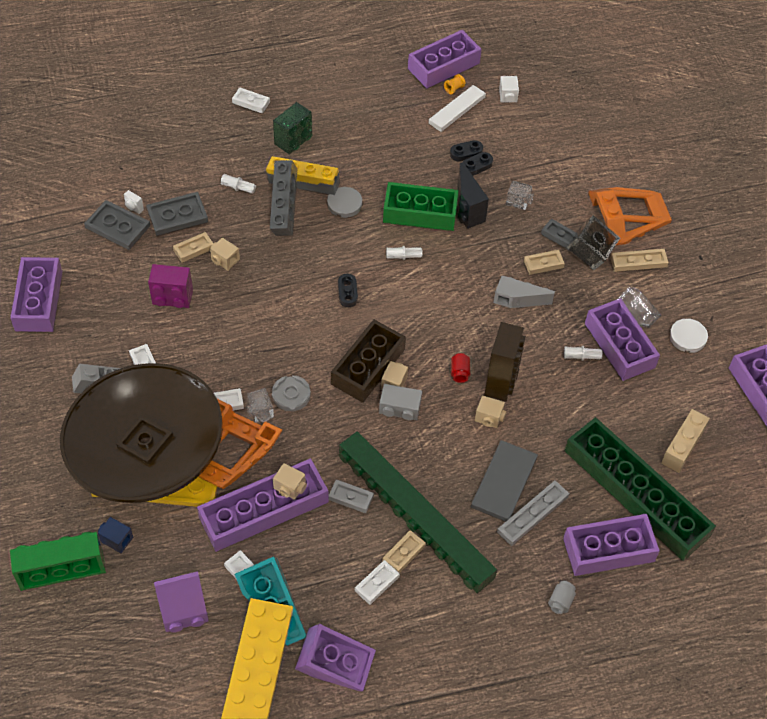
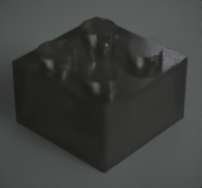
[567,215,620,270]

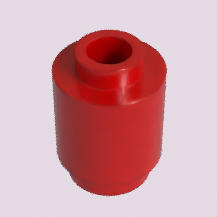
[451,353,471,383]

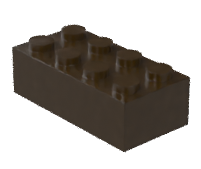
[331,319,406,403]
[484,322,526,402]

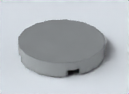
[327,187,362,218]
[272,375,311,411]

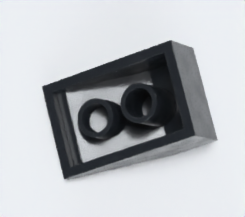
[457,162,489,229]

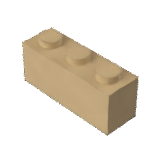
[661,409,710,473]

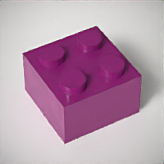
[148,264,193,308]

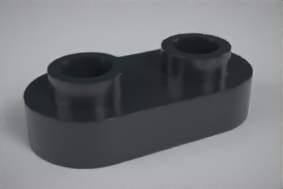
[450,140,483,162]
[463,152,493,176]
[338,273,358,308]

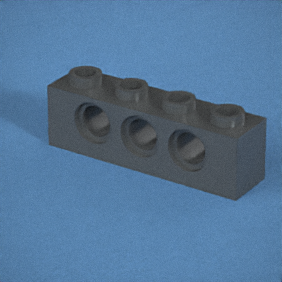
[270,160,298,236]

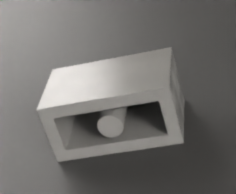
[379,384,422,420]

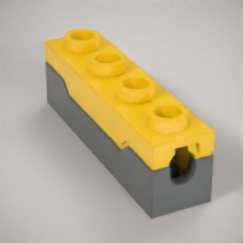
[266,156,340,195]

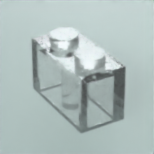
[618,286,662,328]

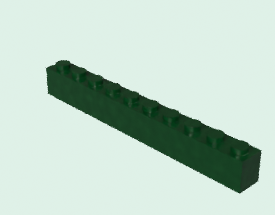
[339,431,497,594]

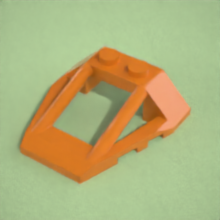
[588,187,672,247]
[198,399,282,489]

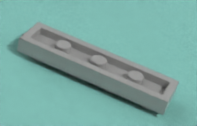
[497,480,570,546]

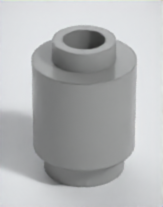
[548,581,576,614]

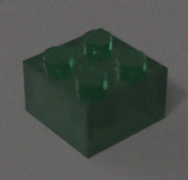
[273,102,313,154]

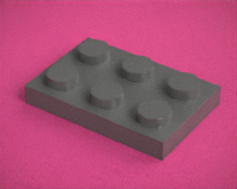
[146,192,208,236]
[84,200,150,250]

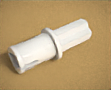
[221,174,256,194]
[386,246,423,260]
[564,346,602,361]

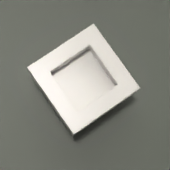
[124,190,144,214]
[224,550,254,578]

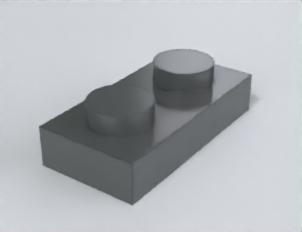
[541,219,581,251]

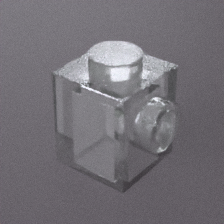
[506,181,534,210]
[246,388,274,423]

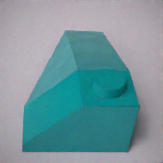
[235,557,307,646]

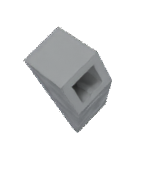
[494,276,555,308]
[72,364,121,394]

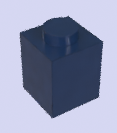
[98,517,134,554]

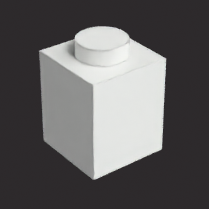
[499,76,519,102]

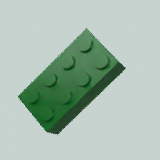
[383,182,459,231]
[10,532,106,591]

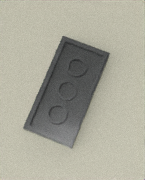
[471,440,538,522]

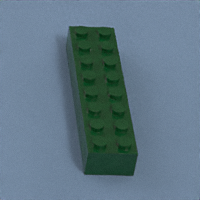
[565,417,716,561]

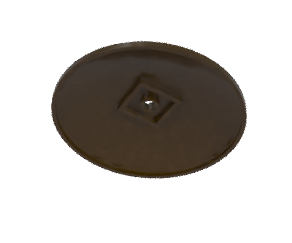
[60,363,223,503]

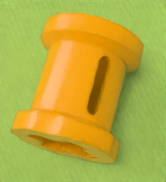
[444,74,466,95]

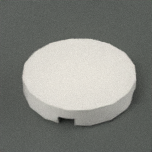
[670,319,708,353]

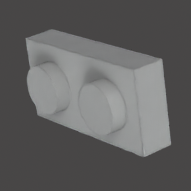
[329,480,374,513]

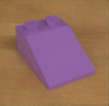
[154,571,209,632]
[295,624,376,692]

